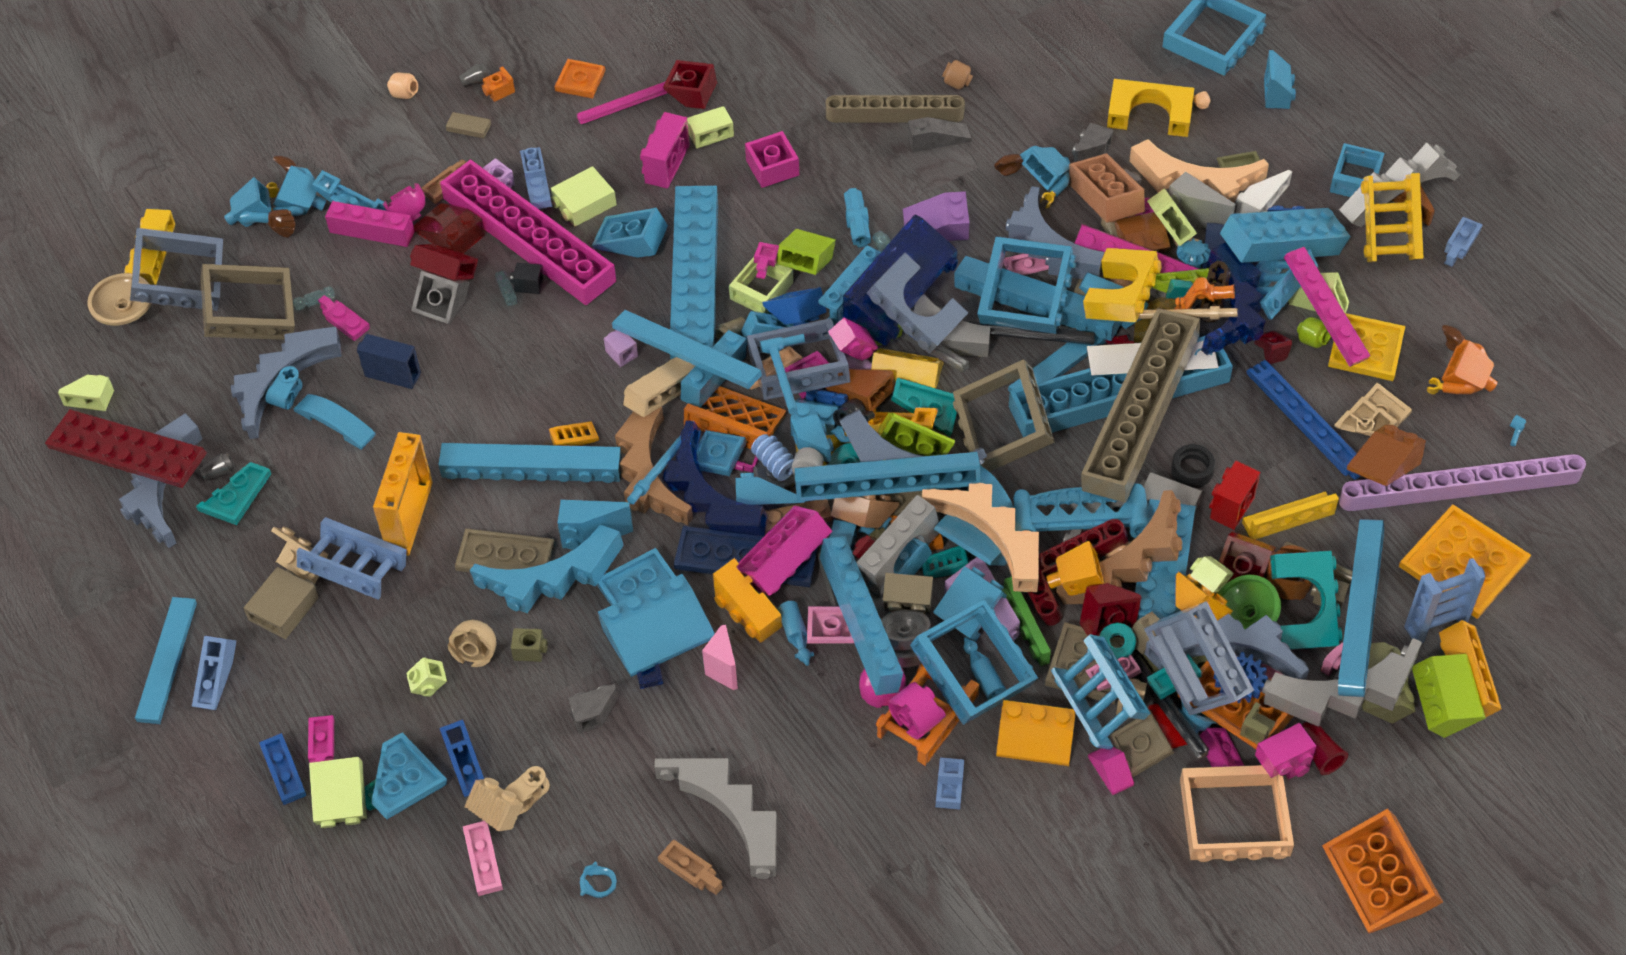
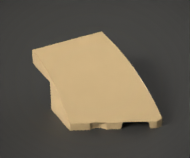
[1334,383,1412,436]

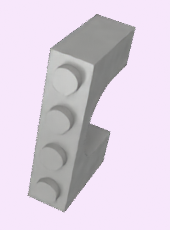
[857,495,939,598]

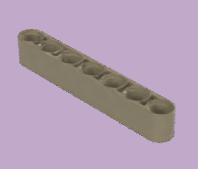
[825,95,965,123]

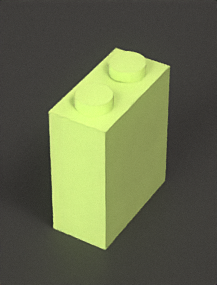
[551,166,616,227]
[1147,188,1197,246]
[309,757,367,828]

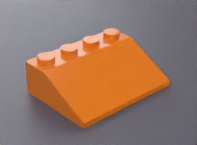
[1178,656,1294,749]
[1322,809,1443,934]

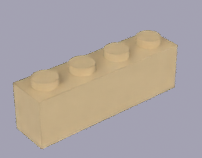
[623,357,695,417]

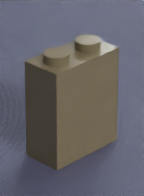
[244,567,319,639]

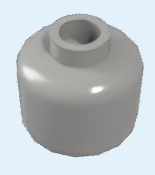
[792,447,823,475]

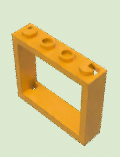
[373,432,433,556]

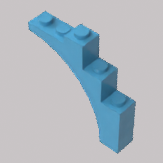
[470,524,624,613]

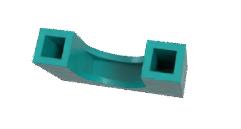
[1270,551,1342,649]

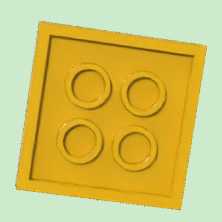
[1328,313,1405,381]

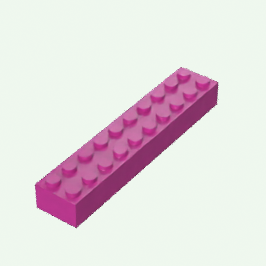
[440,159,616,305]

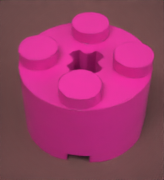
[888,682,946,740]

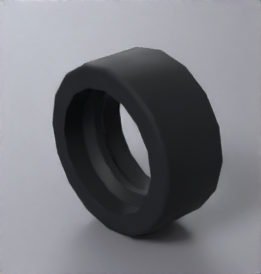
[1171,444,1216,488]

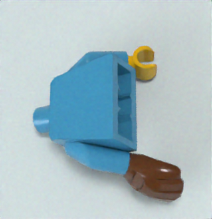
[994,146,1070,209]
[271,156,327,216]
[224,177,295,238]

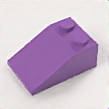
[903,192,969,243]

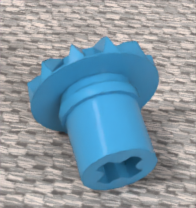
[1176,239,1211,268]

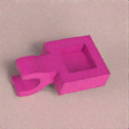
[754,242,779,279]

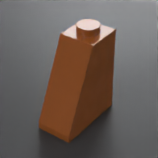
[826,369,895,411]

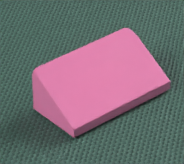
[1003,254,1049,275]

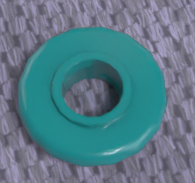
[1099,623,1137,659]

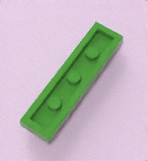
[1002,577,1051,666]

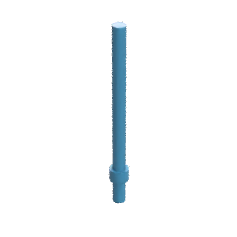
[627,423,697,505]

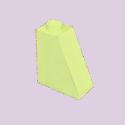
[1288,272,1349,313]

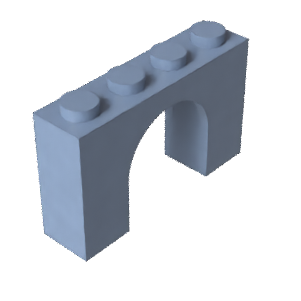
[866,253,968,354]

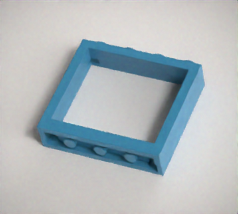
[1162,0,1266,76]
[977,237,1076,334]
[910,599,1038,725]

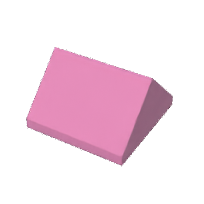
[807,607,854,643]
[702,625,738,690]

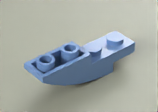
[520,147,552,209]

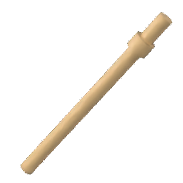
[1138,306,1238,320]

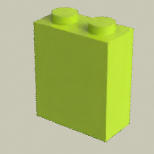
[776,229,835,275]

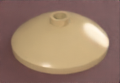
[88,273,152,326]

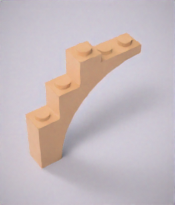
[1130,139,1269,203]
[922,483,1039,592]

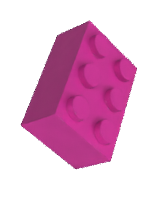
[640,112,690,189]

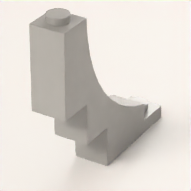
[1262,638,1422,726]
[655,758,777,879]

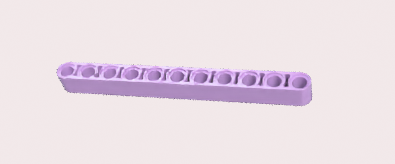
[1339,454,1586,511]

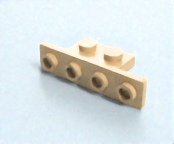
[271,526,346,584]

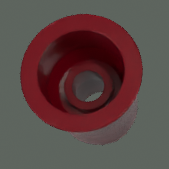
[1302,721,1349,775]

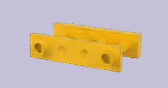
[1361,173,1423,262]

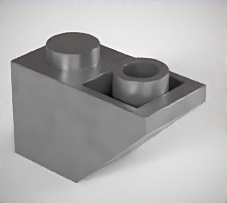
[1072,123,1113,162]
[568,684,618,733]

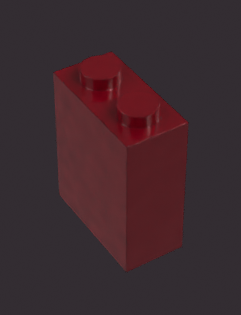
[410,244,478,281]

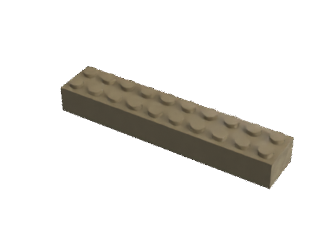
[1081,308,1200,503]

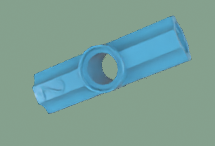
[844,188,871,248]

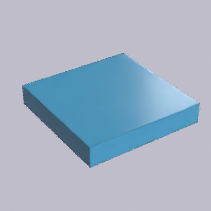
[688,430,747,476]

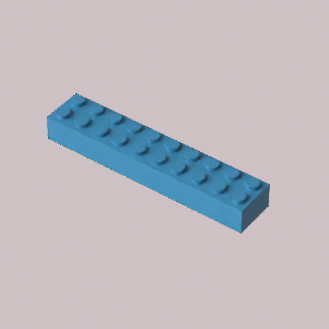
[670,186,718,359]
[1009,333,1233,437]

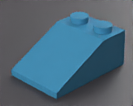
[592,208,668,258]
[557,500,633,550]

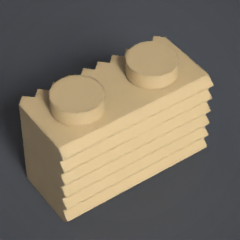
[465,778,523,831]

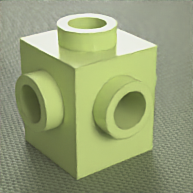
[406,658,447,697]

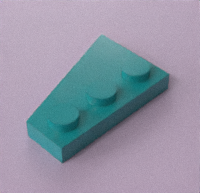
[891,378,957,437]
[196,462,271,525]

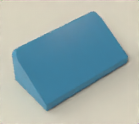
[894,538,932,575]

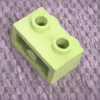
[687,106,734,149]

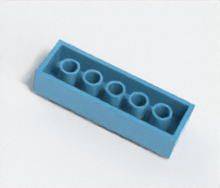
[1220,208,1351,263]
[1135,499,1196,626]

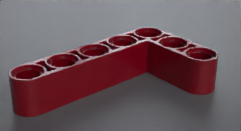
[1028,519,1129,626]

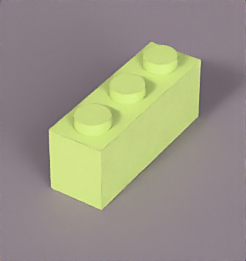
[1190,556,1234,593]

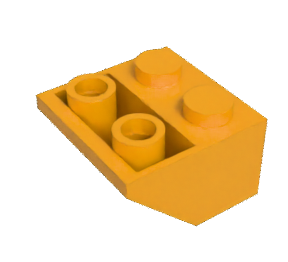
[1175,571,1233,621]

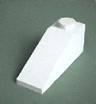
[1236,170,1292,214]

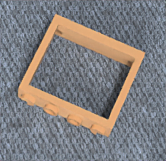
[1180,765,1294,862]

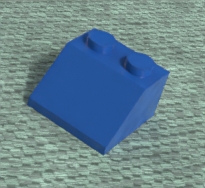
[762,287,827,326]

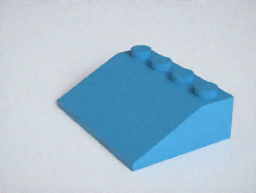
[598,574,715,677]

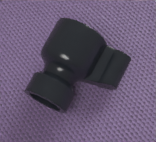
[833,398,875,426]

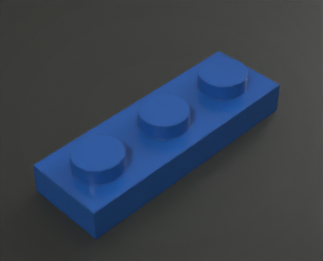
[259,733,307,805]

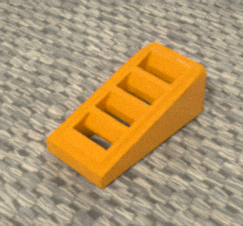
[549,421,599,446]

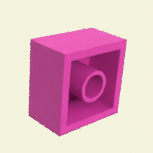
[745,131,799,188]

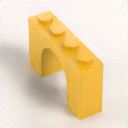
[1107,79,1194,137]
[1083,248,1161,322]

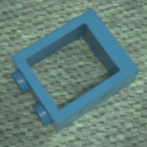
[1330,143,1385,197]

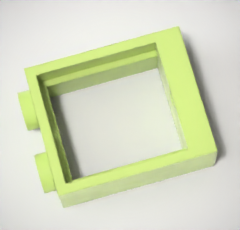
[729,257,793,314]

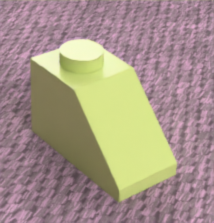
[58,375,114,411]

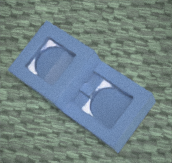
[936,758,964,810]

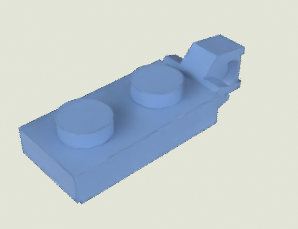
[1444,217,1483,267]

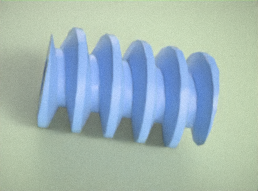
[751,434,794,481]

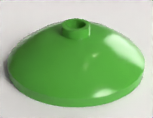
[1218,575,1281,629]

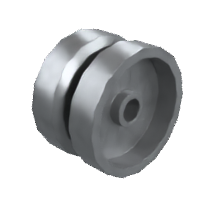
[881,609,932,668]

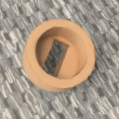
[1193,91,1211,109]

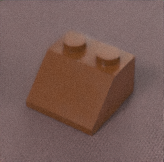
[1114,212,1170,254]

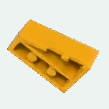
[713,558,782,643]

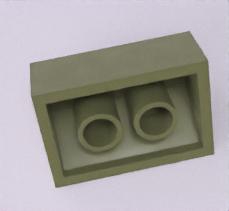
[1362,642,1416,724]

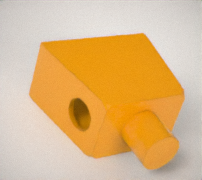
[1046,541,1104,596]

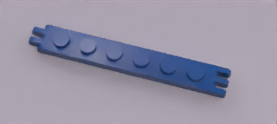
[1246,360,1360,480]

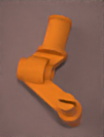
[1175,277,1235,309]

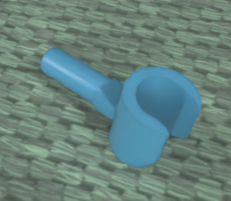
[1510,415,1526,446]

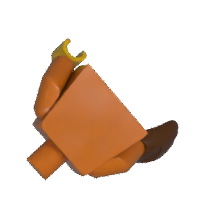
[1427,325,1498,395]

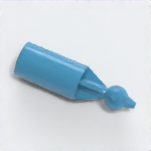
[777,601,814,666]
[964,637,1006,700]

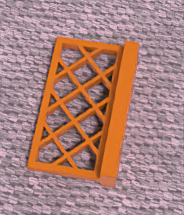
[684,386,786,449]

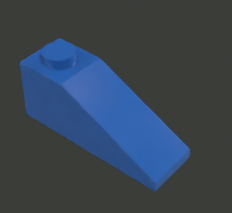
[439,720,484,797]

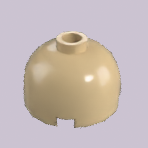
[448,620,497,667]

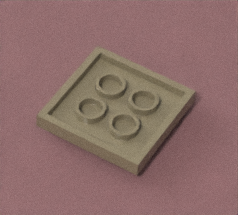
[1045,622,1125,705]

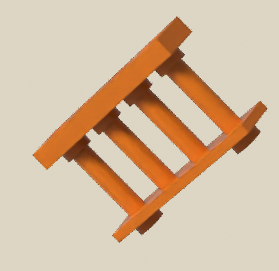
[876,664,979,766]

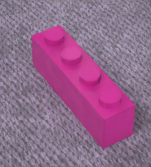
[325,201,415,247]

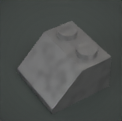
[411,270,470,324]

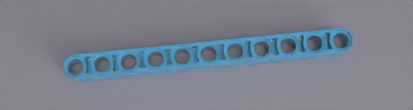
[1338,519,1384,697]

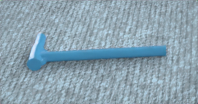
[760,334,805,415]

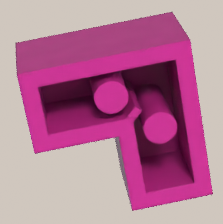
[1255,723,1316,780]

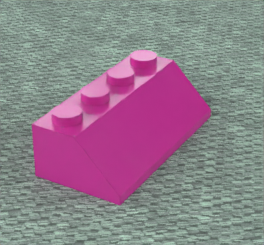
[737,505,832,596]

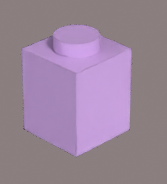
[604,330,638,367]

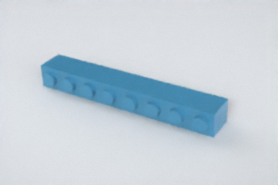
[954,256,1122,341]
[439,443,622,483]
[794,452,981,502]
[820,536,903,696]

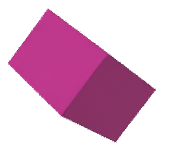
[1088,747,1134,795]

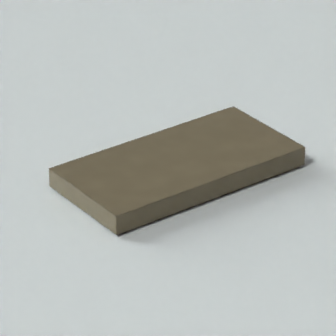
[455,529,555,572]

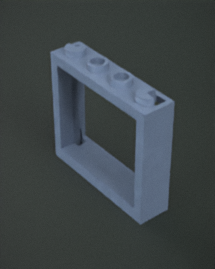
[130,228,223,311]
[747,318,850,400]
[1144,601,1254,715]

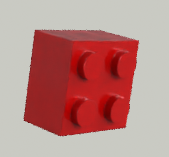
[1209,461,1261,530]

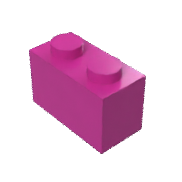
[828,318,878,361]

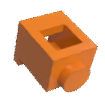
[482,67,515,102]

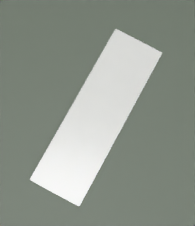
[1087,339,1218,375]

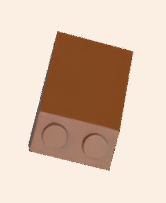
[1346,424,1426,486]

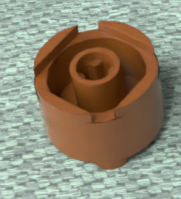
[1265,545,1312,600]

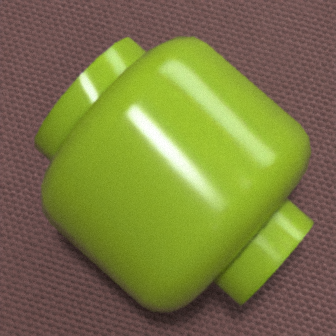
[1297,317,1331,348]

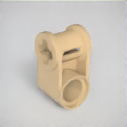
[505,766,550,814]

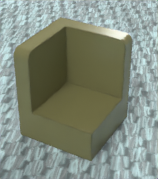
[1240,702,1275,744]

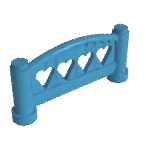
[1013,484,1151,538]

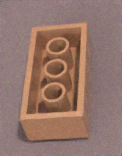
[1069,153,1145,223]

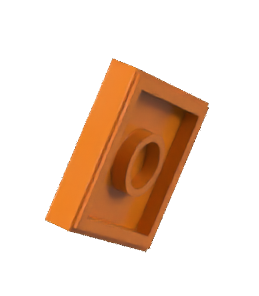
[554,59,606,99]

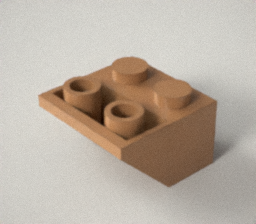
[831,494,899,528]

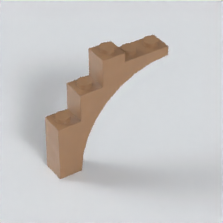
[615,406,693,525]
[1056,490,1182,605]

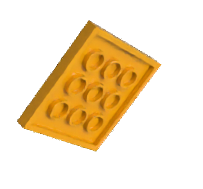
[1399,504,1531,619]

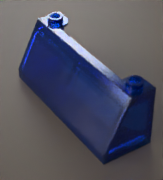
[843,214,958,346]

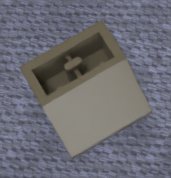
[883,573,933,615]

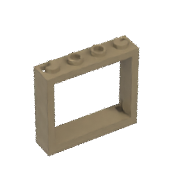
[200,264,295,340]
[953,359,1055,472]

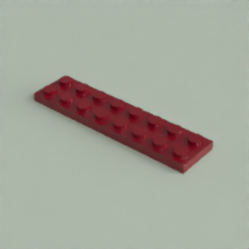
[45,409,207,488]

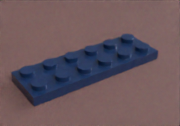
[674,526,818,588]

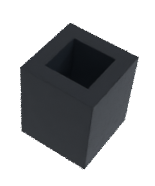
[510,262,544,294]

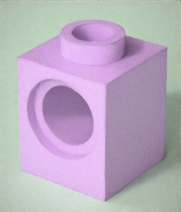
[483,158,515,188]

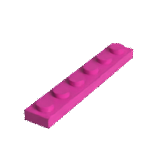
[1074,224,1201,274]
[1284,247,1370,367]

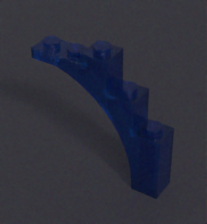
[1201,242,1266,356]
[663,421,769,536]

